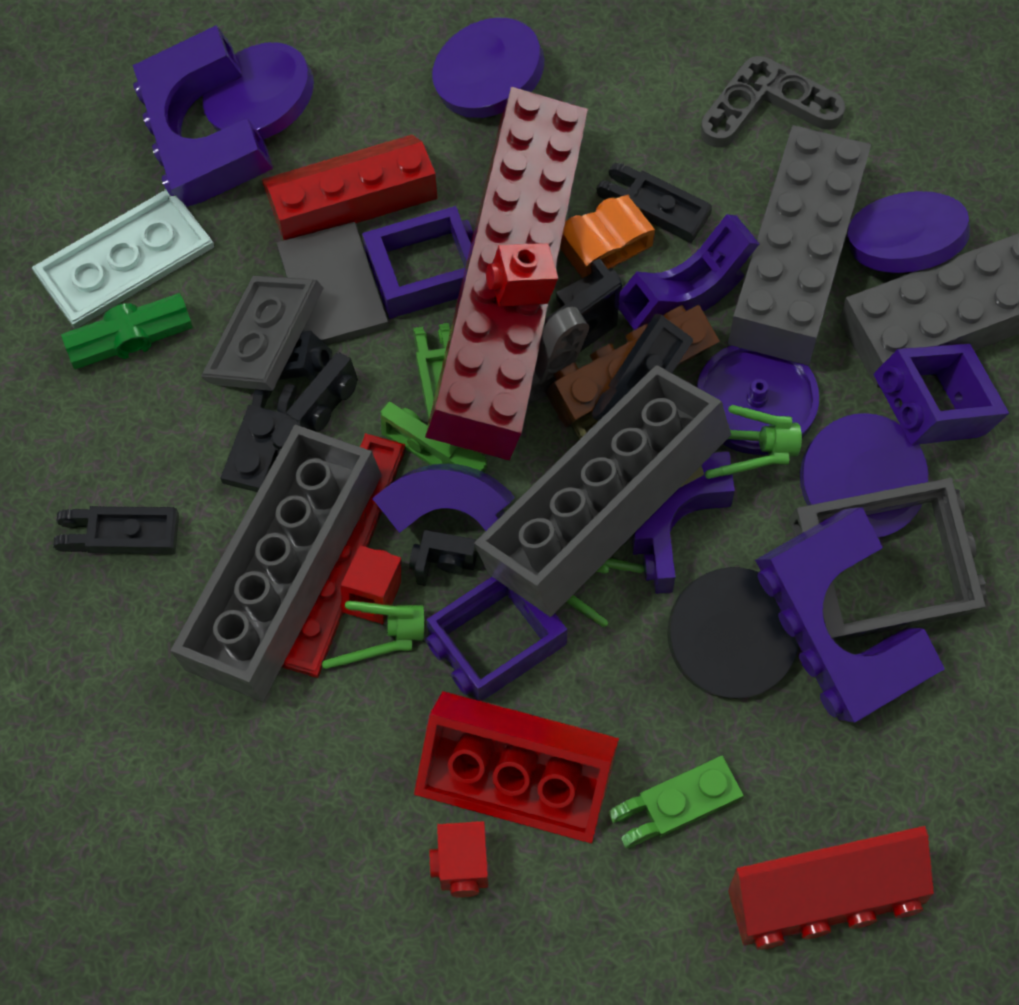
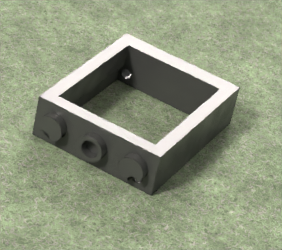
[789,477,987,642]

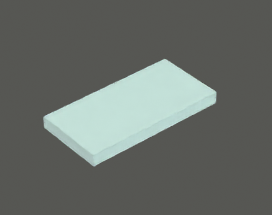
[32,190,214,329]

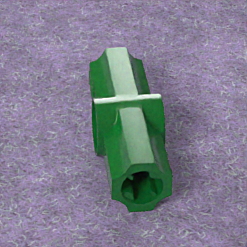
[61,293,193,370]

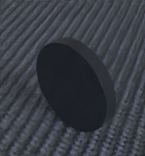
[667,567,799,699]

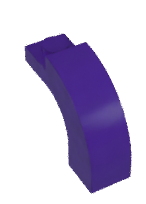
[619,214,759,330]
[632,452,735,594]
[372,463,515,533]

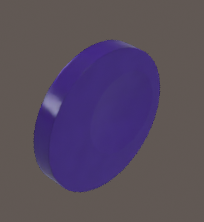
[432,18,545,118]
[203,42,314,139]
[848,191,970,273]
[697,345,819,455]
[800,413,928,538]

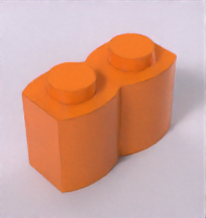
[560,195,655,278]

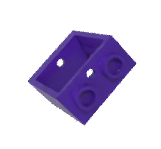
[362,206,473,319]
[873,344,1009,445]
[425,577,568,701]

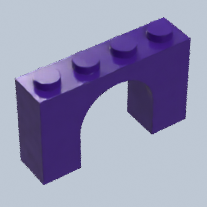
[133,25,273,207]
[755,507,945,723]

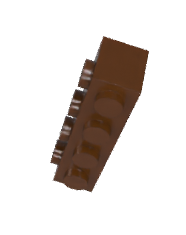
[545,305,720,427]

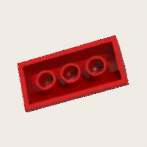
[261,135,437,241]
[414,691,619,844]
[728,826,934,950]

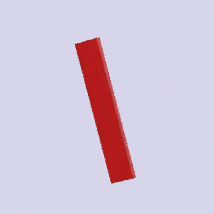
[282,433,406,678]

